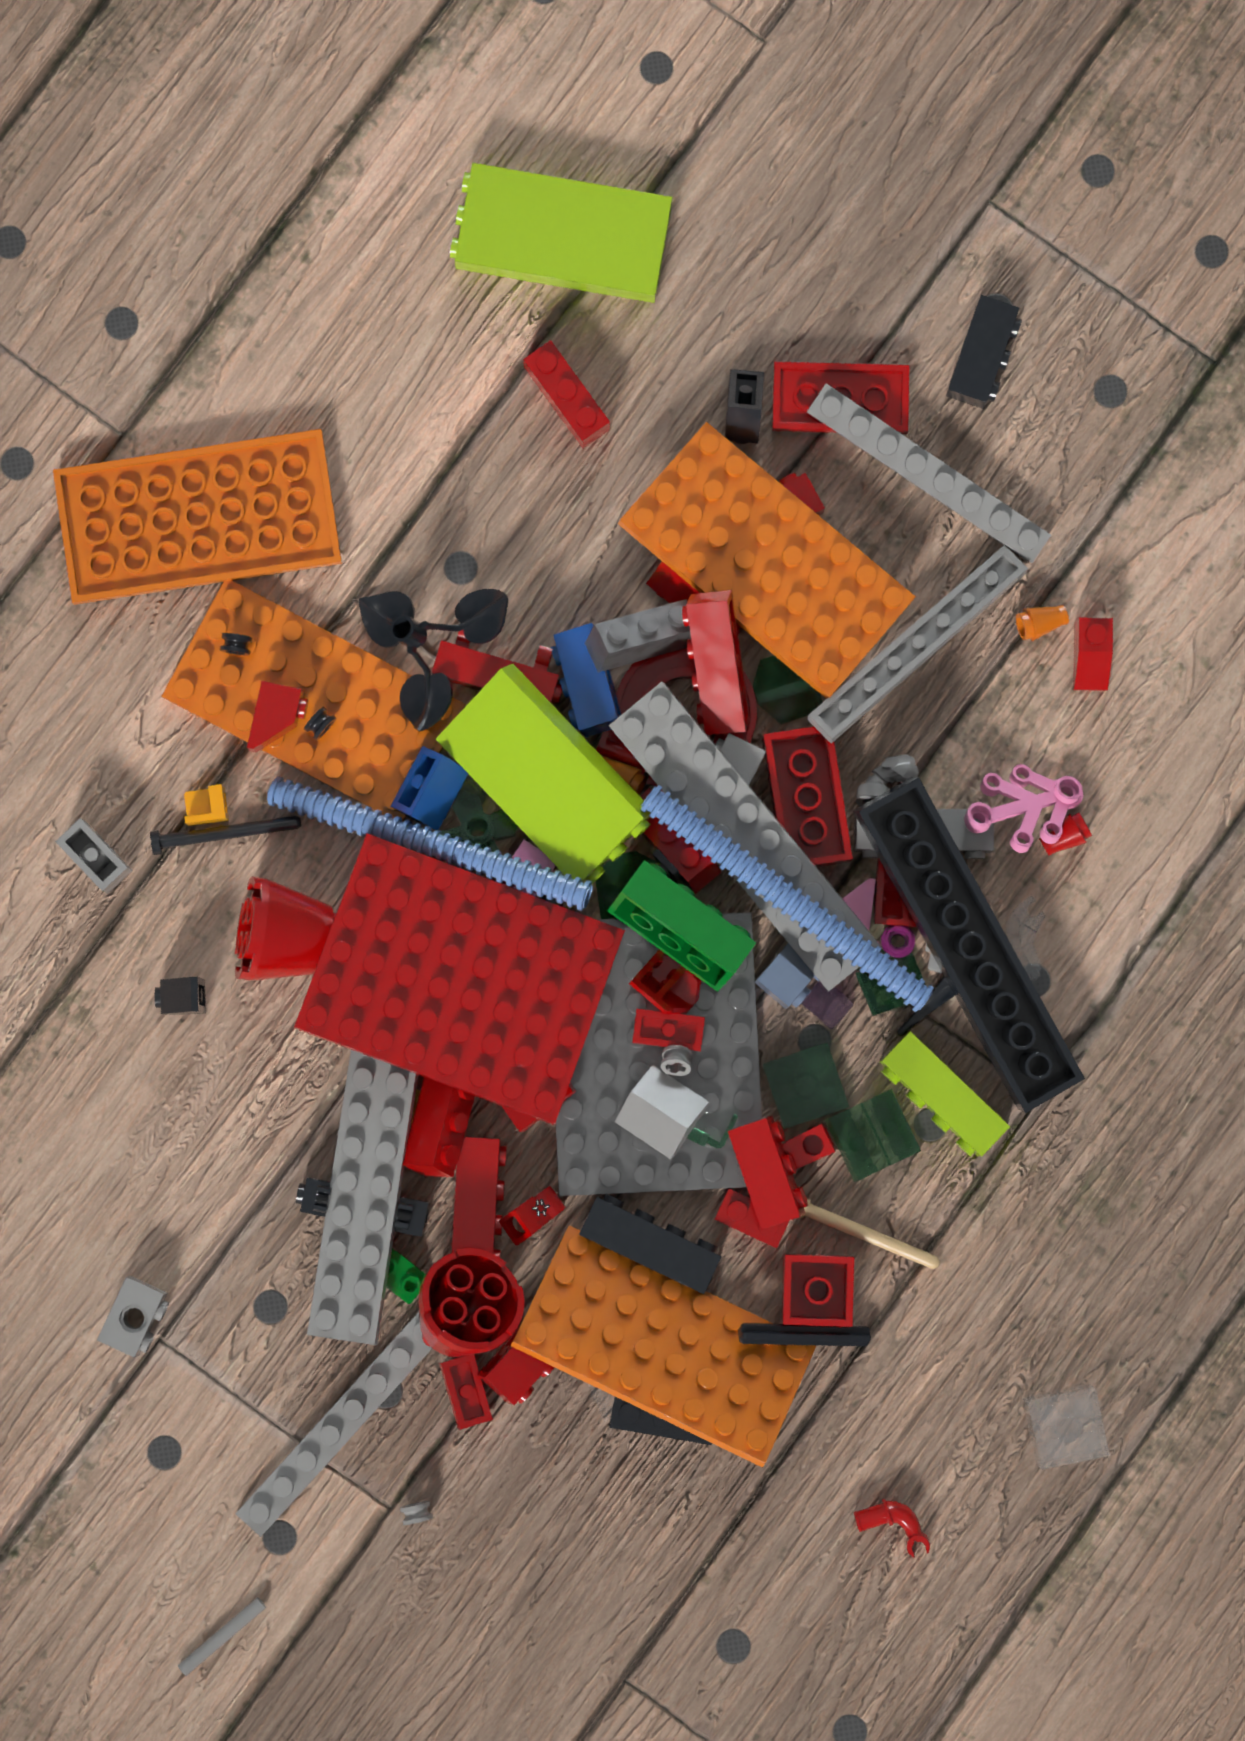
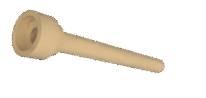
[800,1198,940,1269]

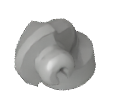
[856,754,919,806]

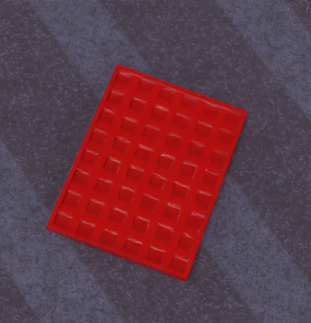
[294,833,625,1125]

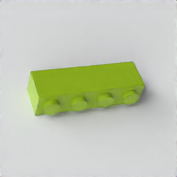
[880,1031,1010,1157]

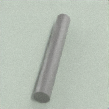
[178,1597,266,1676]

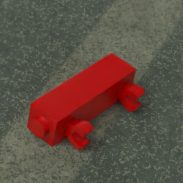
[431,629,563,705]

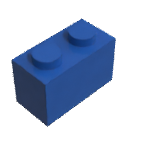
[391,746,468,830]

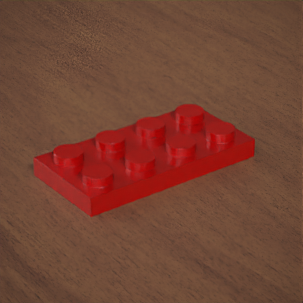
[772,361,910,434]

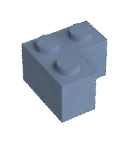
[755,943,819,1009]

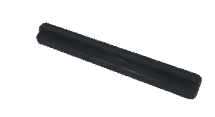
[738,1323,871,1346]

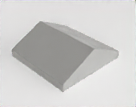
[615,1065,710,1160]

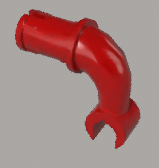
[853,1499,930,1558]

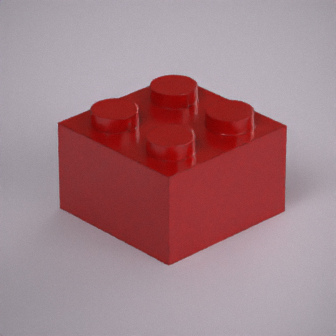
[781,1254,855,1327]

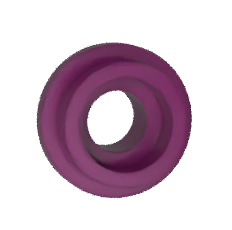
[881,925,915,958]

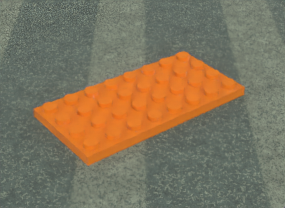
[618,422,916,699]
[53,429,342,605]
[161,580,466,822]
[511,1225,817,1468]

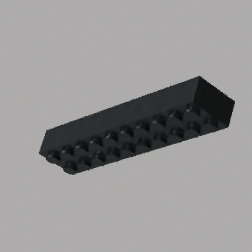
[853,777,1085,1113]

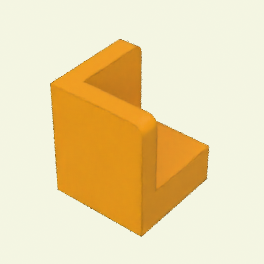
[184,784,229,826]

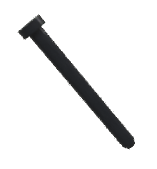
[150,816,301,855]

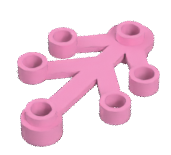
[964,764,1083,853]

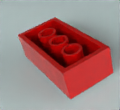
[762,726,853,867]

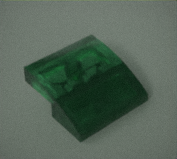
[825,1089,921,1182]

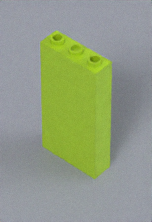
[450,163,672,303]
[436,664,651,884]

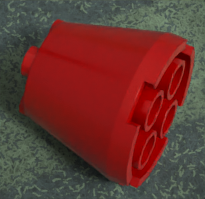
[235,876,337,981]
[419,1248,524,1357]

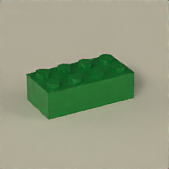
[607,860,757,992]

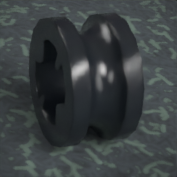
[220,633,253,656]
[304,706,337,741]

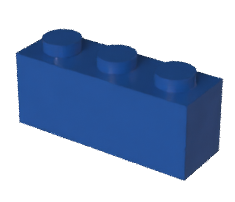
[551,623,622,737]

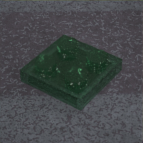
[762,1042,849,1129]

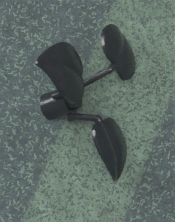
[359,589,508,731]

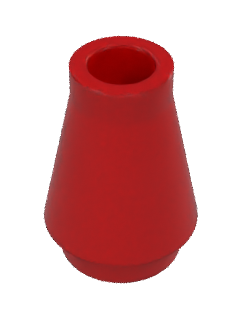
[1039,812,1093,856]

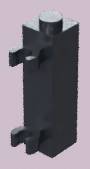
[296,1178,430,1237]

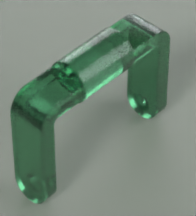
[687,1114,738,1149]

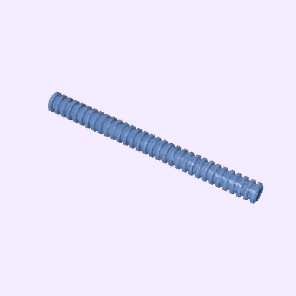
[267,776,593,911]
[641,785,934,1012]

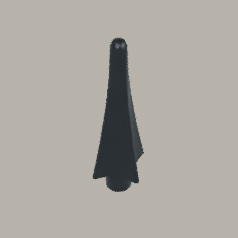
[897,976,955,1036]

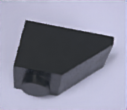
[725,369,764,444]
[154,977,206,1015]

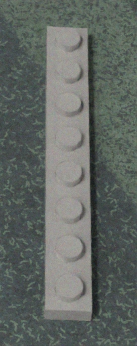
[807,383,1051,563]
[807,545,1028,743]
[235,1312,432,1537]

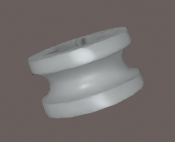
[661,1045,693,1076]
[400,1501,433,1525]

